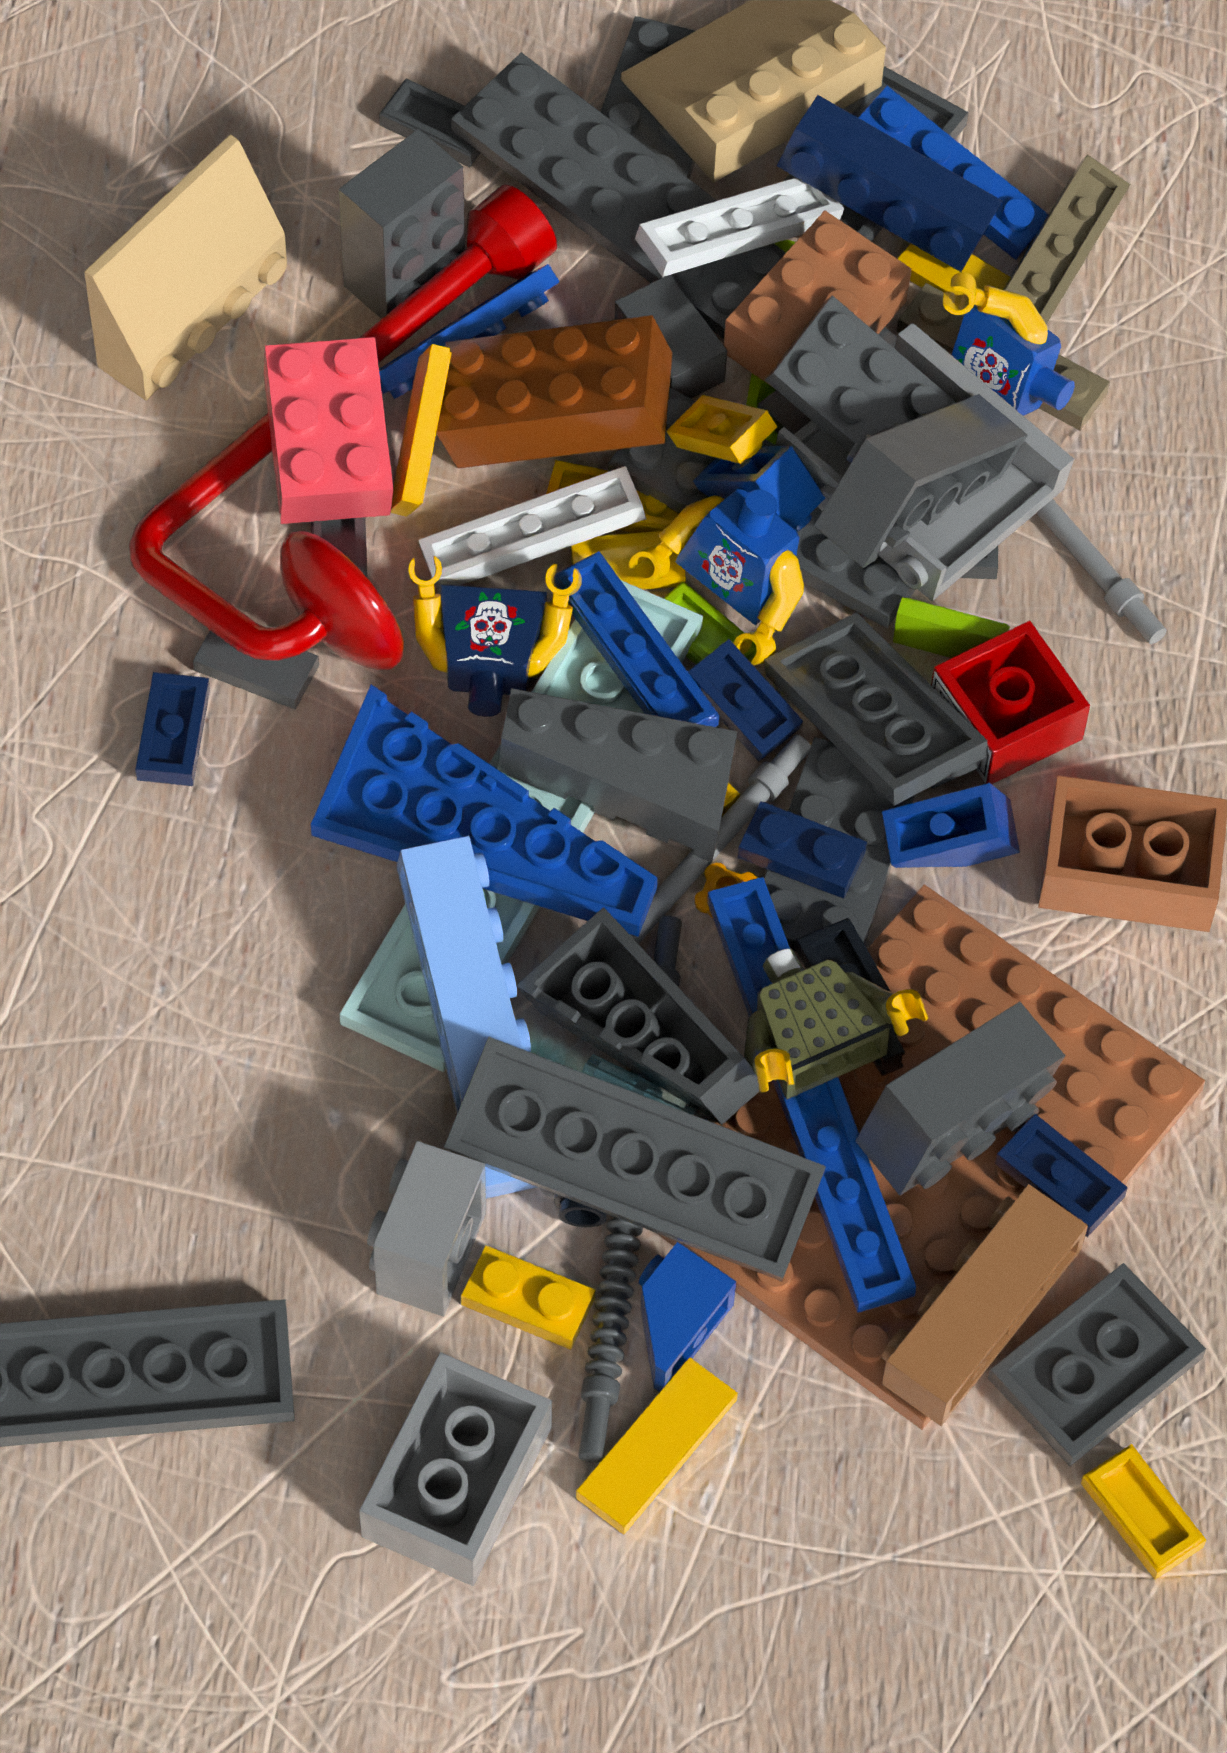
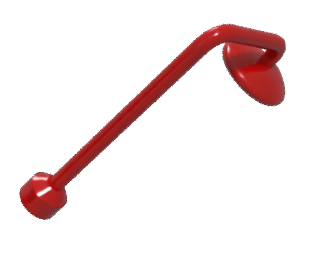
[129,184,557,670]

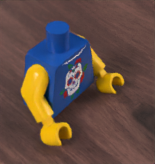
[943,272,1075,416]
[629,489,804,666]

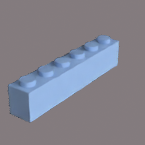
[396,836,537,1199]

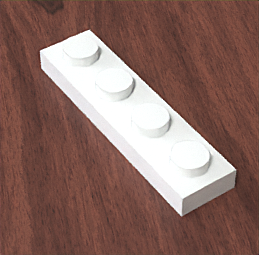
[635,178,844,277]
[418,466,646,593]

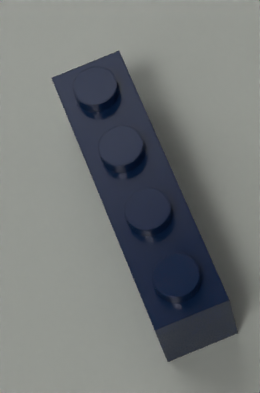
[777,95,1002,272]

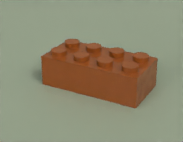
[436,315,673,468]

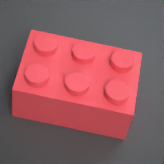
[263,337,393,524]

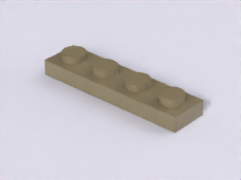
[1003,154,1131,324]
[897,283,1110,431]

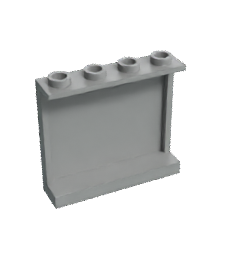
[775,323,1074,601]

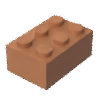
[724,210,912,389]
[1038,775,1227,932]

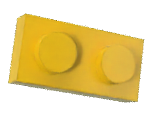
[666,395,777,464]
[461,1245,596,1350]

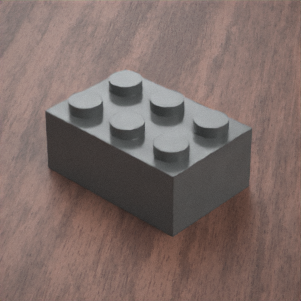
[338,129,465,319]
[855,1002,1066,1195]

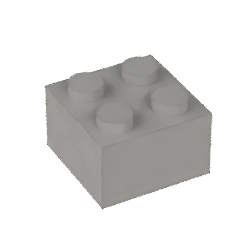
[367,1141,486,1317]

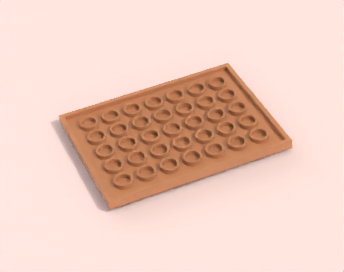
[656,884,1206,1430]

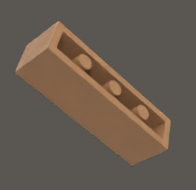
[881,1184,1088,1427]

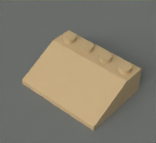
[621,0,886,183]
[84,134,287,401]

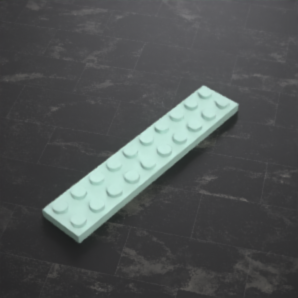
[339,580,703,1072]

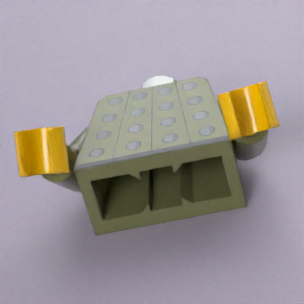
[744,949,928,1100]

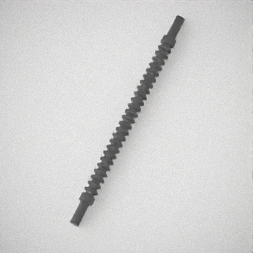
[578,916,682,1463]

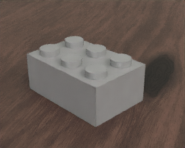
[359,1352,552,1586]

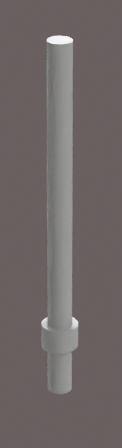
[1037,499,1167,644]
[629,735,811,944]

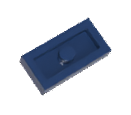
[688,639,803,762]
[135,672,210,786]
[738,801,867,899]
[995,1114,1128,1238]

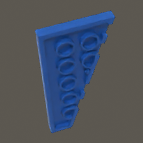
[311,684,658,937]

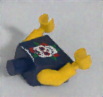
[408,556,582,717]

